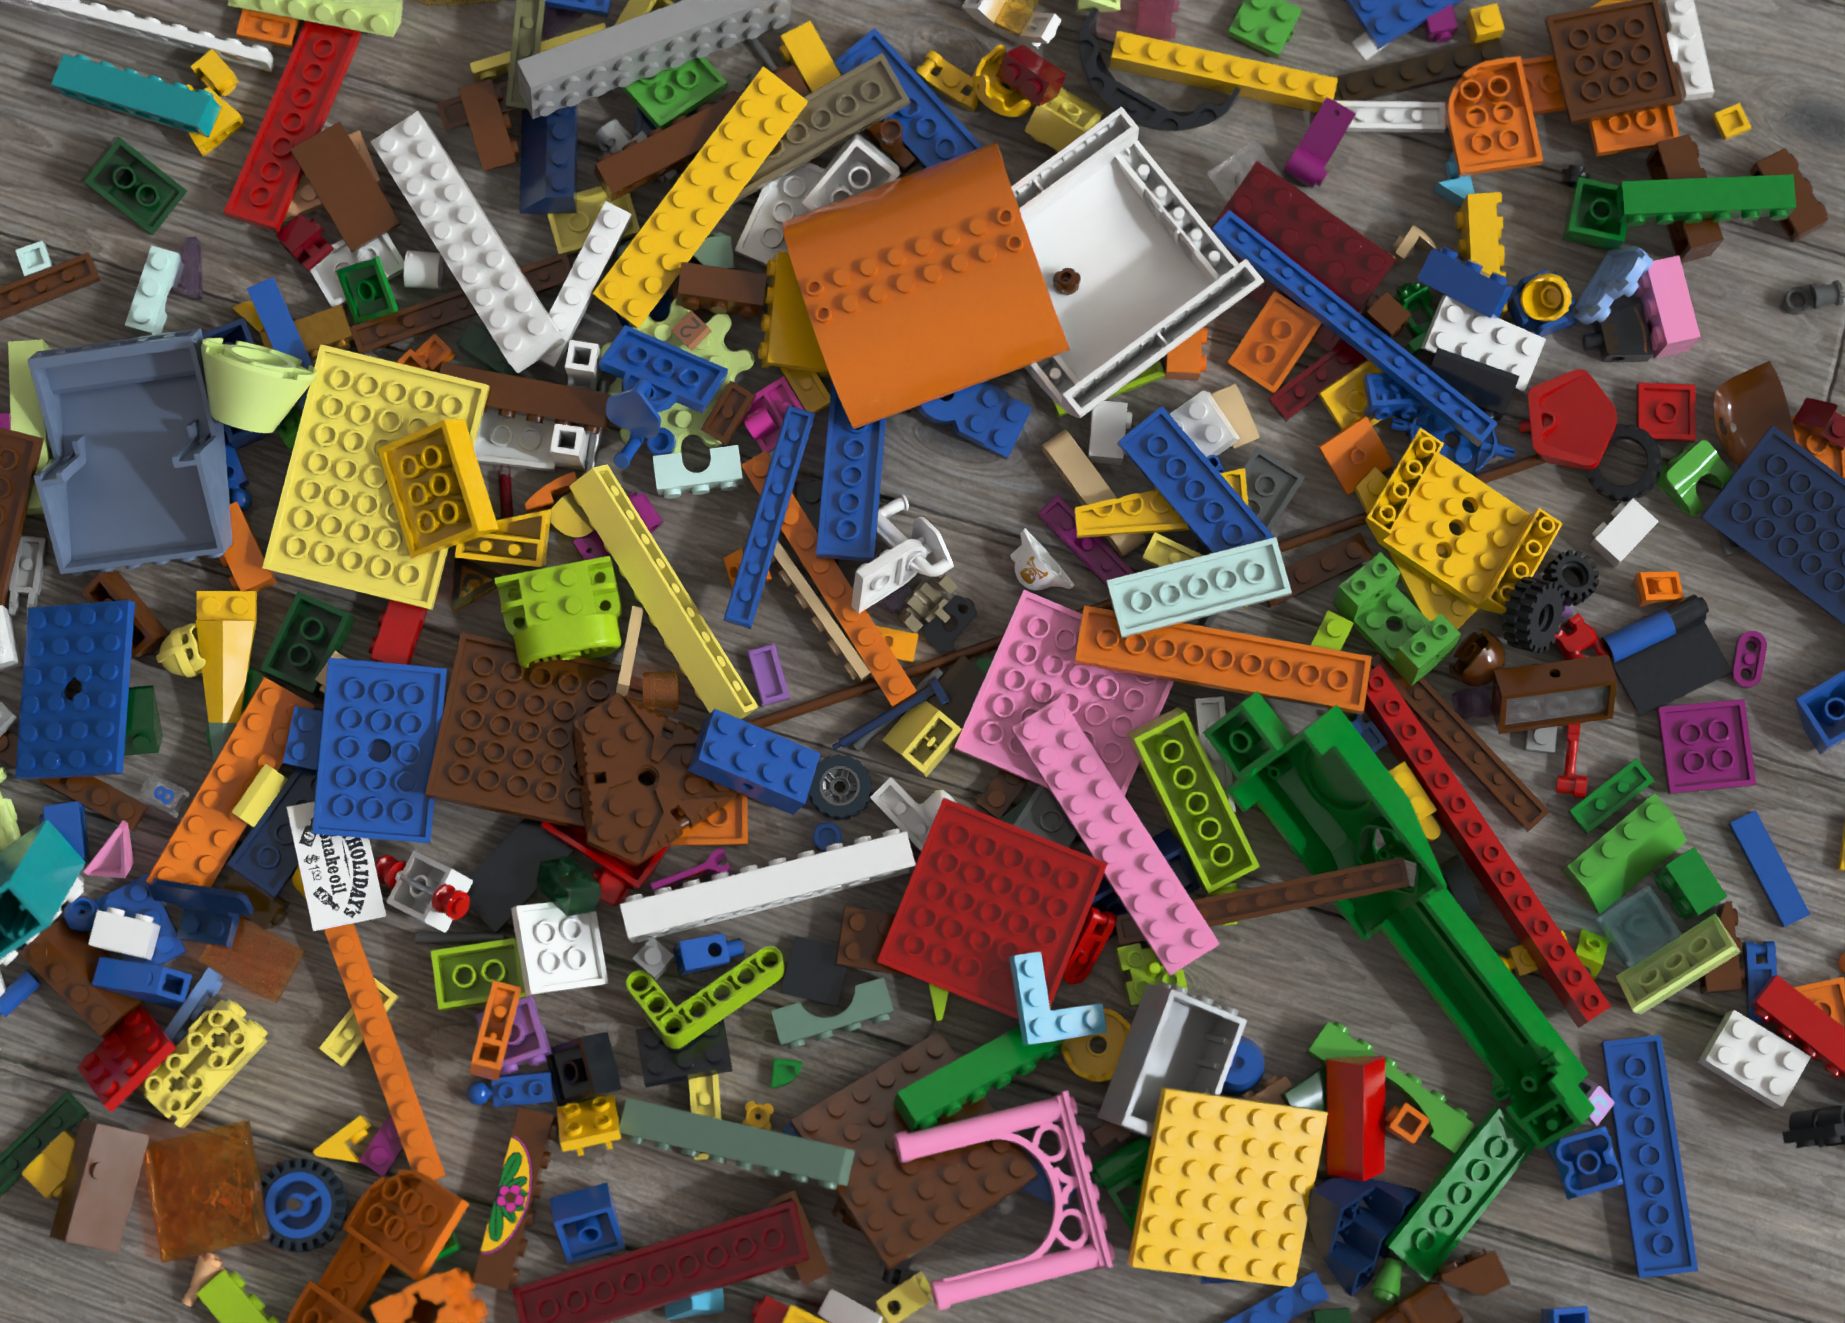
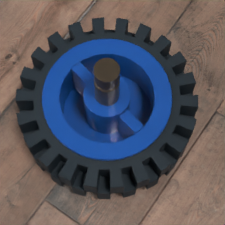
[252,1158,348,1252]

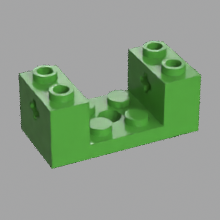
[1333,552,1461,686]

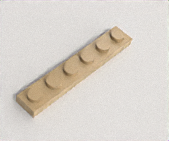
[771,541,871,683]

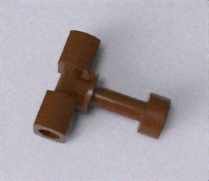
[865,119,917,174]

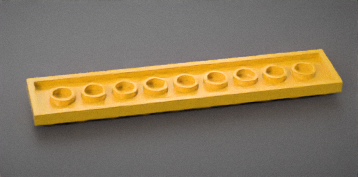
[592,66,809,329]

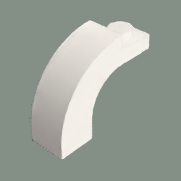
[961,0,1061,49]

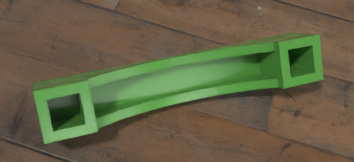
[1306,1021,1475,1155]

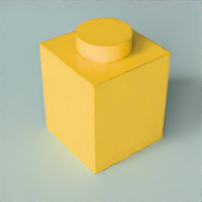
[1465,3,1505,44]

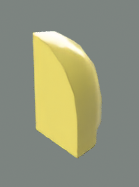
[550,492,594,538]

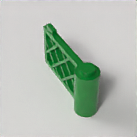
[1090,1135,1150,1233]

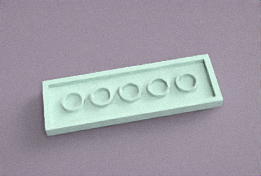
[1106,537,1292,638]

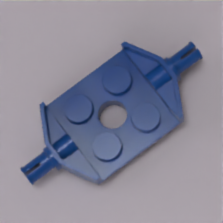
[1390,406,1516,475]

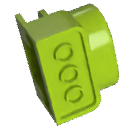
[494,556,623,668]

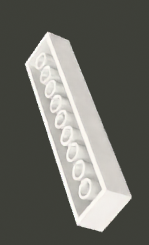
[371,111,566,373]
[620,829,916,944]

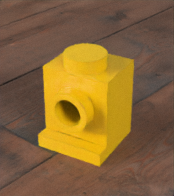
[190,49,239,96]

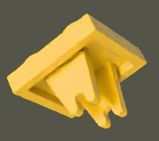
[557,1095,621,1157]

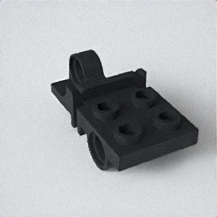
[1782,1105,1845,1148]

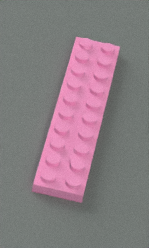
[1011,697,1220,976]

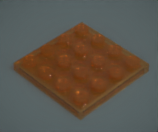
[144,1120,270,1263]

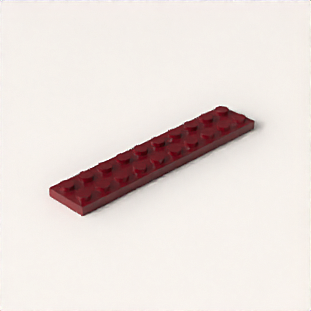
[513,1201,810,1323]

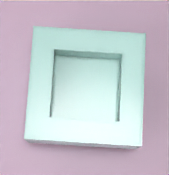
[15,241,53,277]

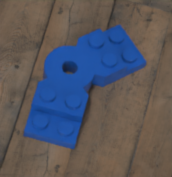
[916,381,1032,459]

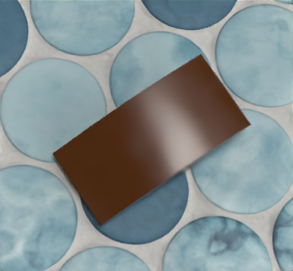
[290,121,401,253]

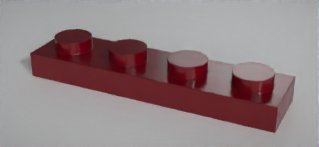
[1268,341,1367,422]

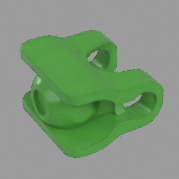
[1656,440,1733,517]

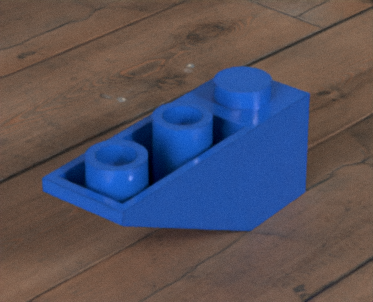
[91,957,192,1010]

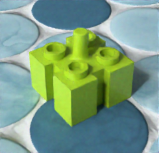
[1115,943,1189,1008]

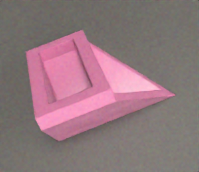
[84,820,134,878]

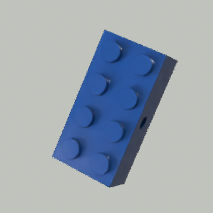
[687,709,821,815]

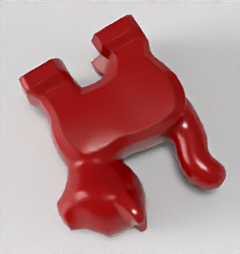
[1554,613,1609,660]

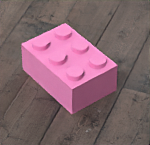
[1634,256,1701,358]

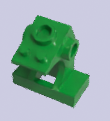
[1392,282,1435,356]

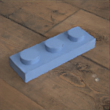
[164,967,223,1046]

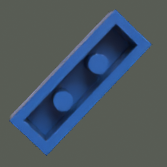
[1417,246,1514,318]

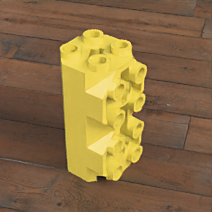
[138,999,268,1128]

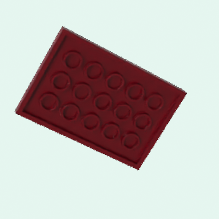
[1210,161,1397,352]

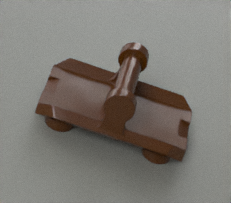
[1370,1282,1464,1323]

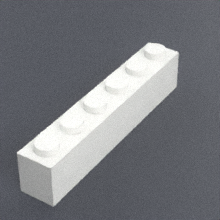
[538,201,632,370]

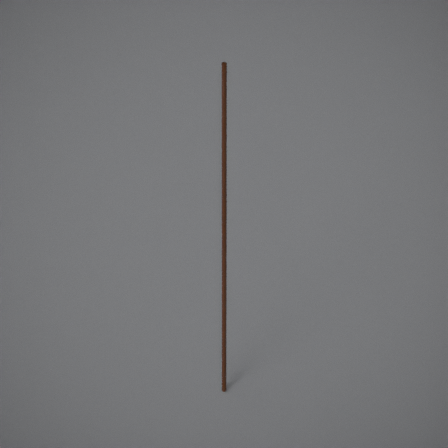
[747,454,1547,729]

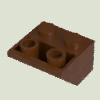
[1432,1248,1511,1296]

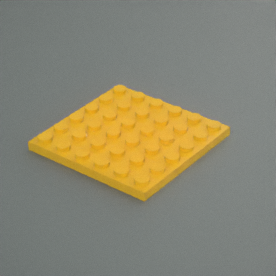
[1128,1087,1328,1287]

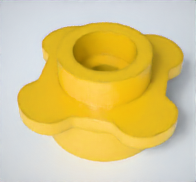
[742,1101,774,1130]

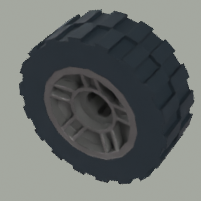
[809,754,872,821]

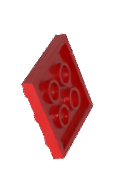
[77,1004,177,1112]

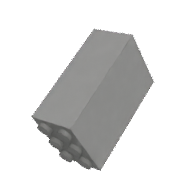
[1097,981,1247,1139]

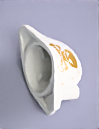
[1010,528,1075,590]

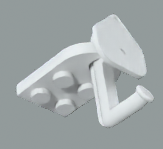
[851,495,954,614]

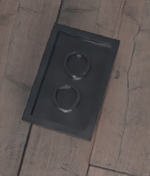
[636,1019,733,1088]

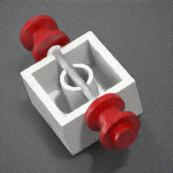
[375,851,473,933]

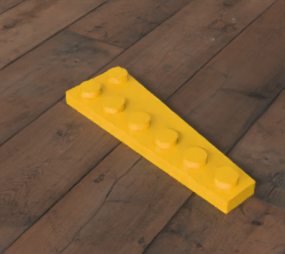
[1074,468,1248,538]

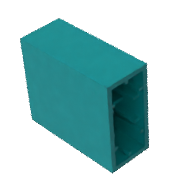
[0,819,86,960]

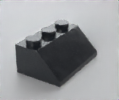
[1428,348,1520,421]

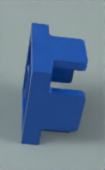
[1507,270,1577,337]

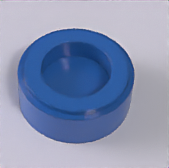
[646,427,676,456]
[813,822,842,852]

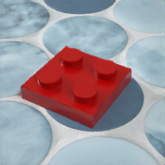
[1636,383,1696,443]

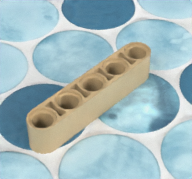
[1041,429,1146,558]

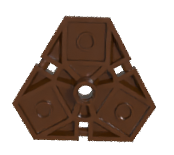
[573,693,737,867]

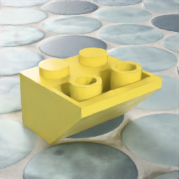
[882,700,962,778]

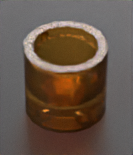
[643,669,680,712]

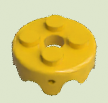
[973,45,1036,117]
[1061,1008,1131,1082]

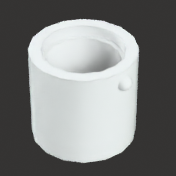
[404,250,443,290]

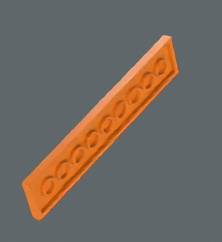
[1074,605,1372,715]

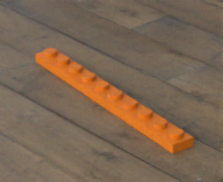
[741,450,917,708]
[324,923,446,1180]

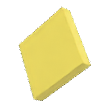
[232,764,288,827]

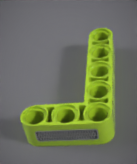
[626,946,785,1049]

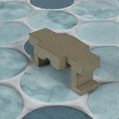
[897,574,958,633]

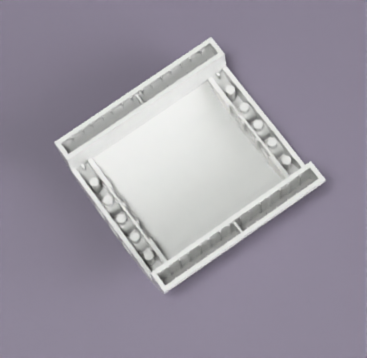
[1012,106,1264,418]

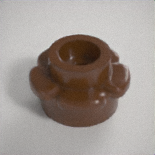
[1053,268,1081,295]

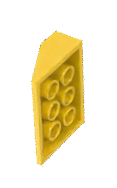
[377,419,499,559]

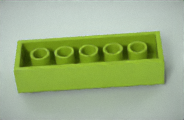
[1126,707,1260,894]

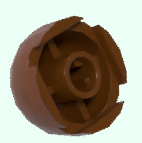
[1449,628,1506,687]

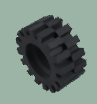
[1542,550,1600,606]

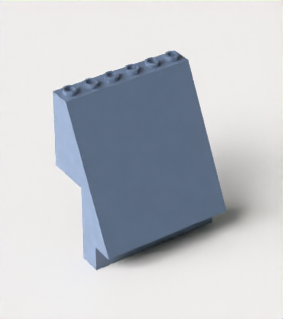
[27,328,233,576]

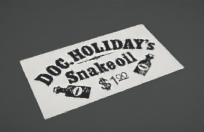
[287,802,386,931]

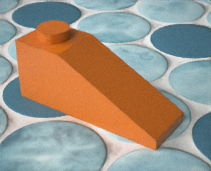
[469,980,522,1081]

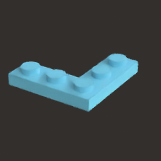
[1009,952,1107,1045]

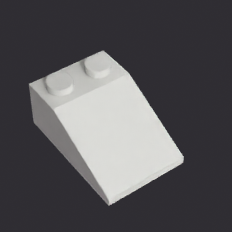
[802,133,900,211]

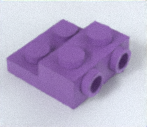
[475,996,552,1075]

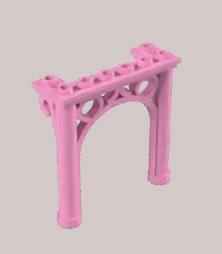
[893,1090,1115,1311]

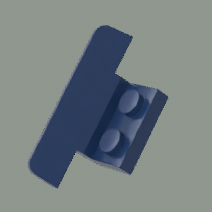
[149,879,254,949]

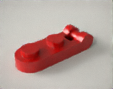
[1063,907,1117,984]

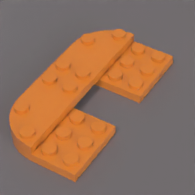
[1445,55,1679,177]
[286,1170,469,1323]

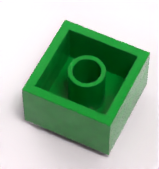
[1562,177,1628,250]
[1653,847,1728,921]

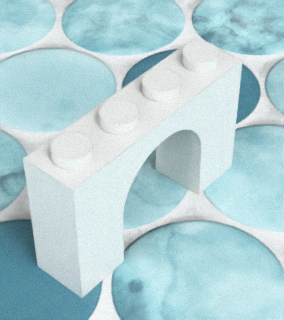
[550,340,602,471]

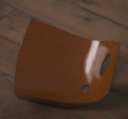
[1713,361,1796,465]

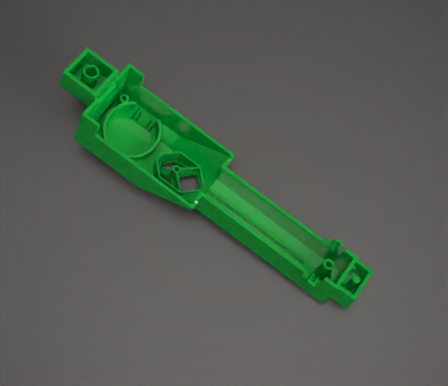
[1203,691,1596,1149]

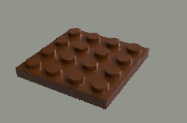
[1545,0,1682,125]

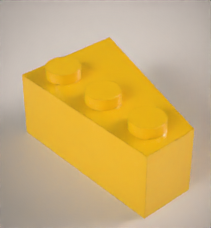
[455,508,552,567]

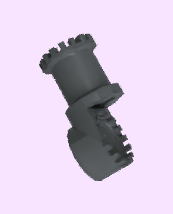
[1782,280,1844,315]

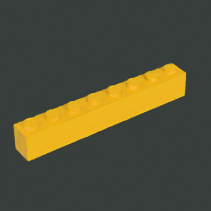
[1109,31,1338,113]

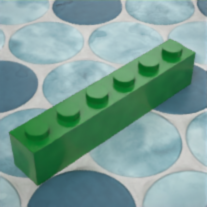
[1616,174,1796,226]
[893,1026,1065,1132]

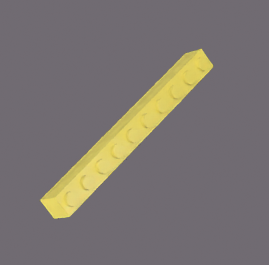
[569,464,758,719]

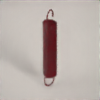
[498,465,514,519]

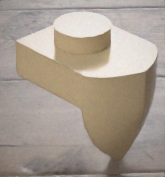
[1391,225,1437,267]

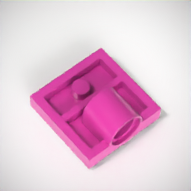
[742,376,814,454]

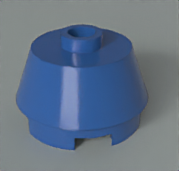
[1222,1036,1265,1094]

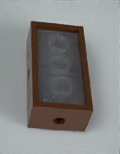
[1491,655,1617,734]

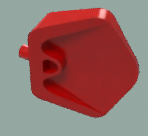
[1518,369,1617,470]

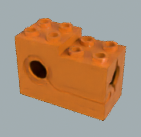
[370,1268,489,1323]

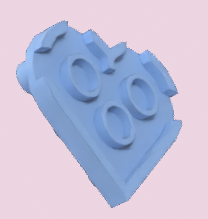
[1574,246,1653,325]

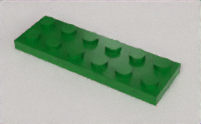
[1384,1106,1536,1282]

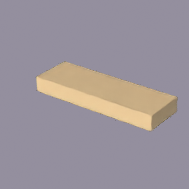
[615,606,643,696]

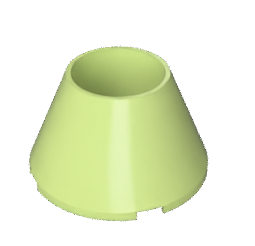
[201,338,317,433]

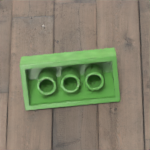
[1561,793,1687,915]

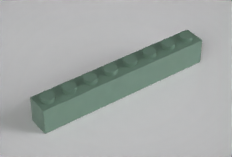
[620,1098,855,1190]

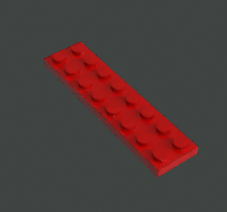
[224,21,362,232]

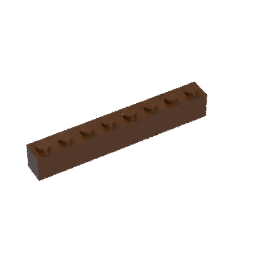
[594,65,810,202]

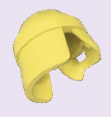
[156,623,206,678]

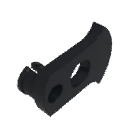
[922,595,977,652]

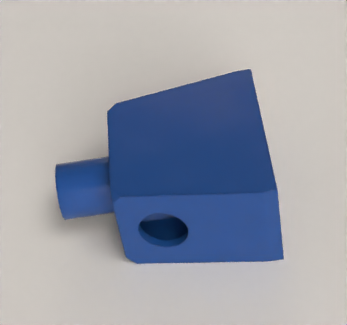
[673,933,744,977]

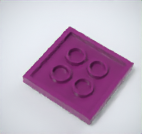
[1656,699,1756,794]

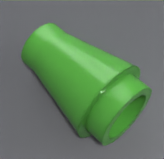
[1370,1258,1403,1305]

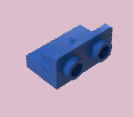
[1363,373,1425,420]

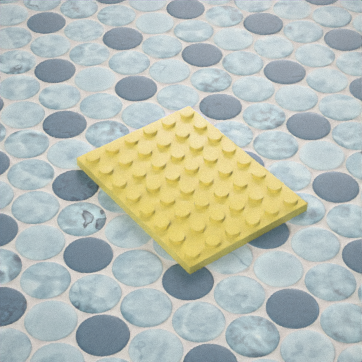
[262,344,490,610]

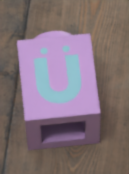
[1578,1077,1615,1126]

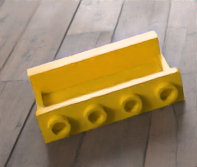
[758,251,830,378]

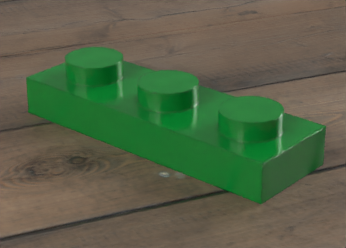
[1568,758,1655,835]

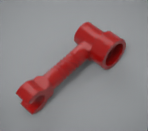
[1556,723,1587,799]

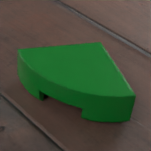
[770,1058,803,1088]

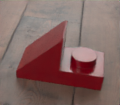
[1792,397,1845,451]

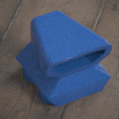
[1545,1126,1624,1200]

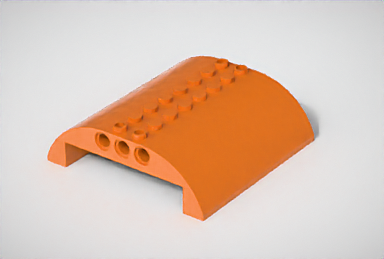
[783,142,1070,429]

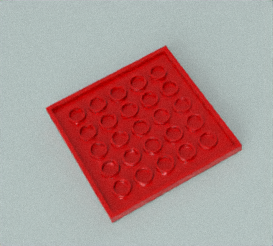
[877,797,1108,1019]

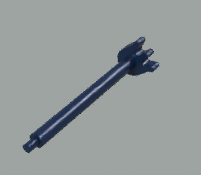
[832,676,950,750]

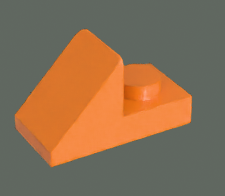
[1633,571,1684,607]

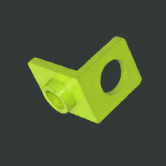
[1575,929,1609,981]

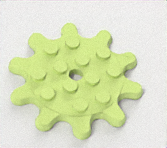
[600,299,755,454]

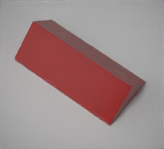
[541,822,671,890]
[1326,1055,1385,1182]

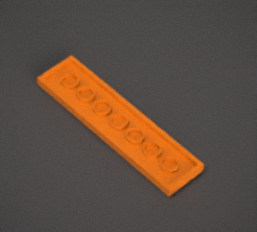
[146,677,315,888]

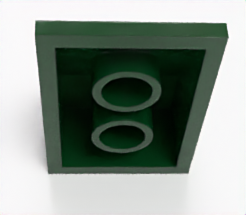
[80,137,187,235]

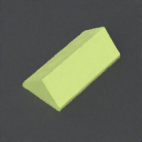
[1616,913,1741,1015]

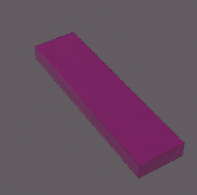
[1037,495,1134,588]

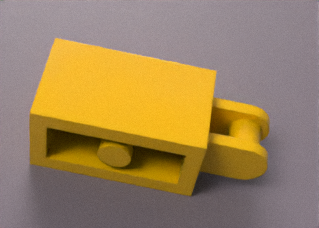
[1388,761,1441,842]

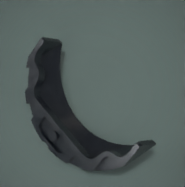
[1079,7,1241,131]

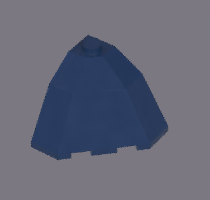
[1307,1178,1421,1296]

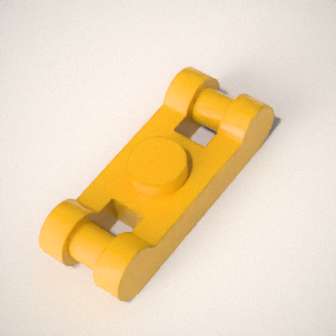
[915,50,979,113]

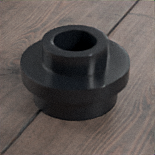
[1561,165,1590,184]

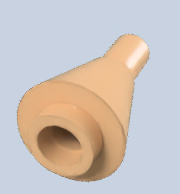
[182,1253,225,1307]

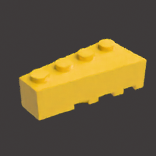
[1455,192,1508,318]

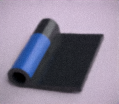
[1600,594,1732,717]

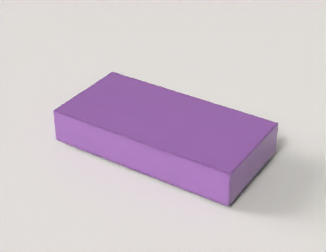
[747,643,790,707]

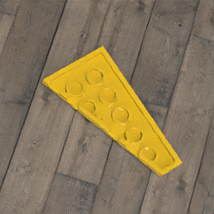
[1354,467,1478,630]

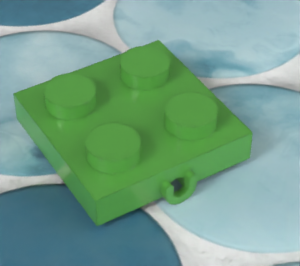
[1227,0,1302,59]

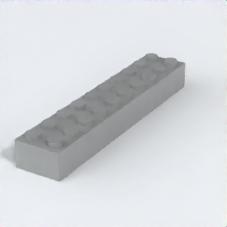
[517,0,792,119]

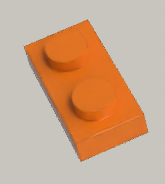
[236,8,299,49]

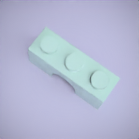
[125,246,185,337]
[653,445,744,499]

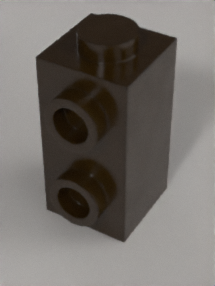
[223,872,290,930]

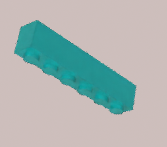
[51,54,221,138]

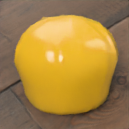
[1520,273,1572,322]

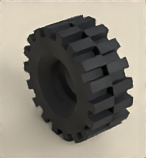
[1502,576,1565,653]

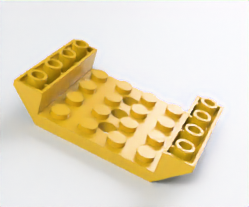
[1365,428,1563,614]

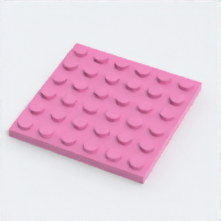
[954,590,1174,796]

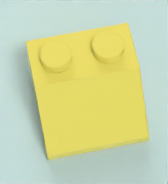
[1025,88,1104,153]

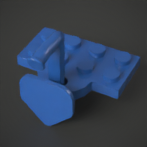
[599,325,728,469]

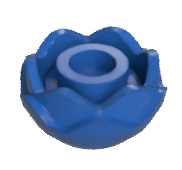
[63,897,99,932]

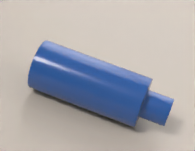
[0,969,42,1017]

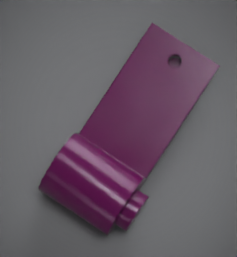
[1283,97,1356,188]
[572,492,664,560]

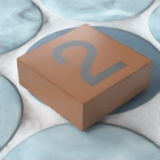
[671,310,712,351]

